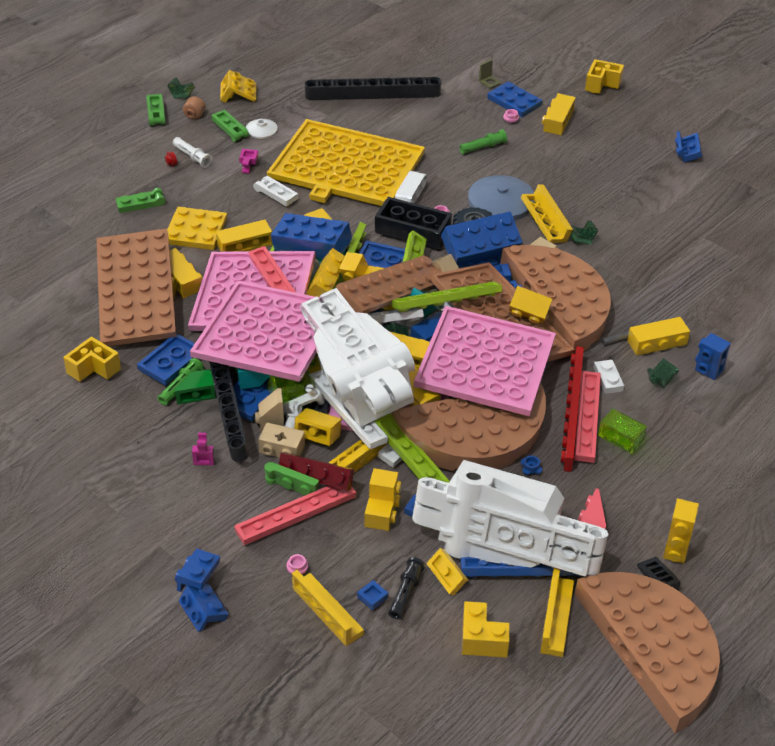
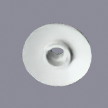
[246,119,278,139]

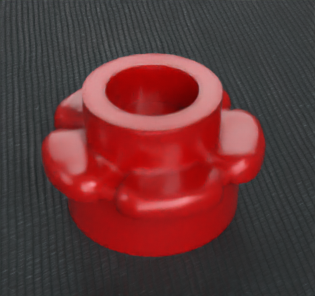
[164,152,178,167]

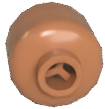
[183,96,206,119]

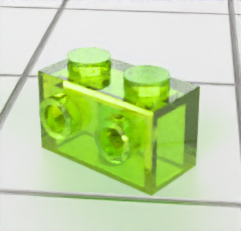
[267,370,312,404]
[598,408,647,453]

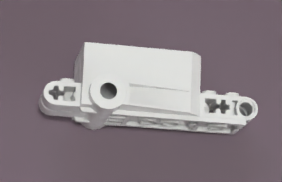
[300,288,415,427]
[412,460,608,577]

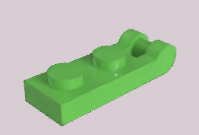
[146,94,166,126]
[211,110,249,142]
[116,188,165,213]
[264,462,319,496]

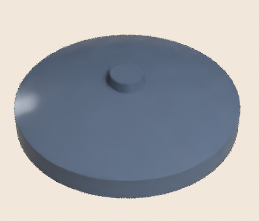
[468,175,535,221]

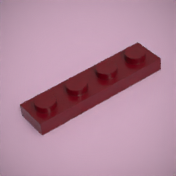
[279,453,355,490]

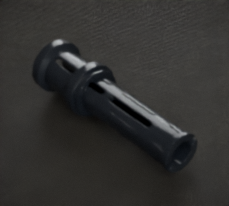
[388,557,426,619]

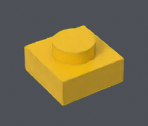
[309,185,332,203]

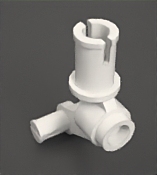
[283,384,326,429]

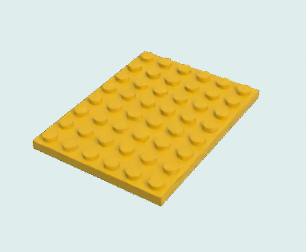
[267,119,425,206]

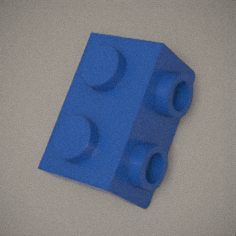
[675,131,702,162]
[175,548,220,592]
[179,583,229,631]

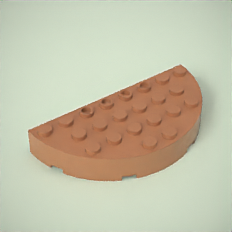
[500,245,611,354]
[392,383,546,471]
[575,572,720,734]

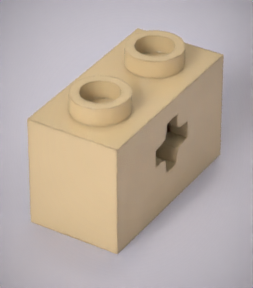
[258,423,305,458]

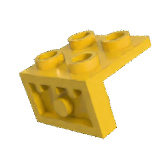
[220,70,256,103]

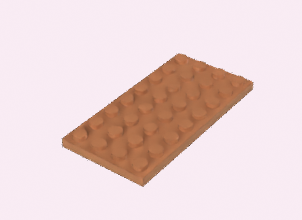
[97,228,177,346]
[431,262,575,362]

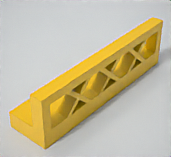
[521,184,573,243]
[329,439,388,473]
[540,567,574,657]
[292,570,364,646]

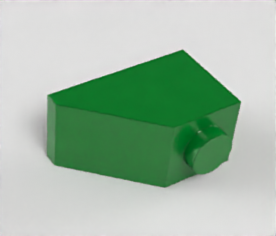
[175,369,216,405]

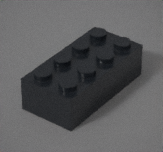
[375,197,452,250]

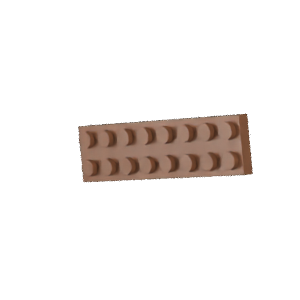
[335,255,442,313]

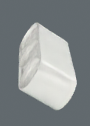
[395,171,427,203]

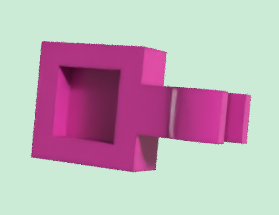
[239,149,259,173]
[192,433,215,466]

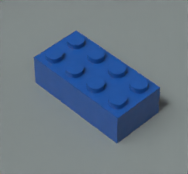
[441,211,523,266]
[271,213,352,259]

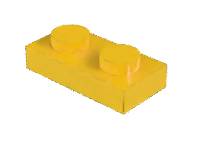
[426,548,468,595]

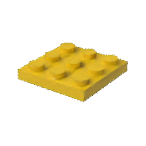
[168,207,227,250]

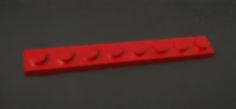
[560,346,584,472]

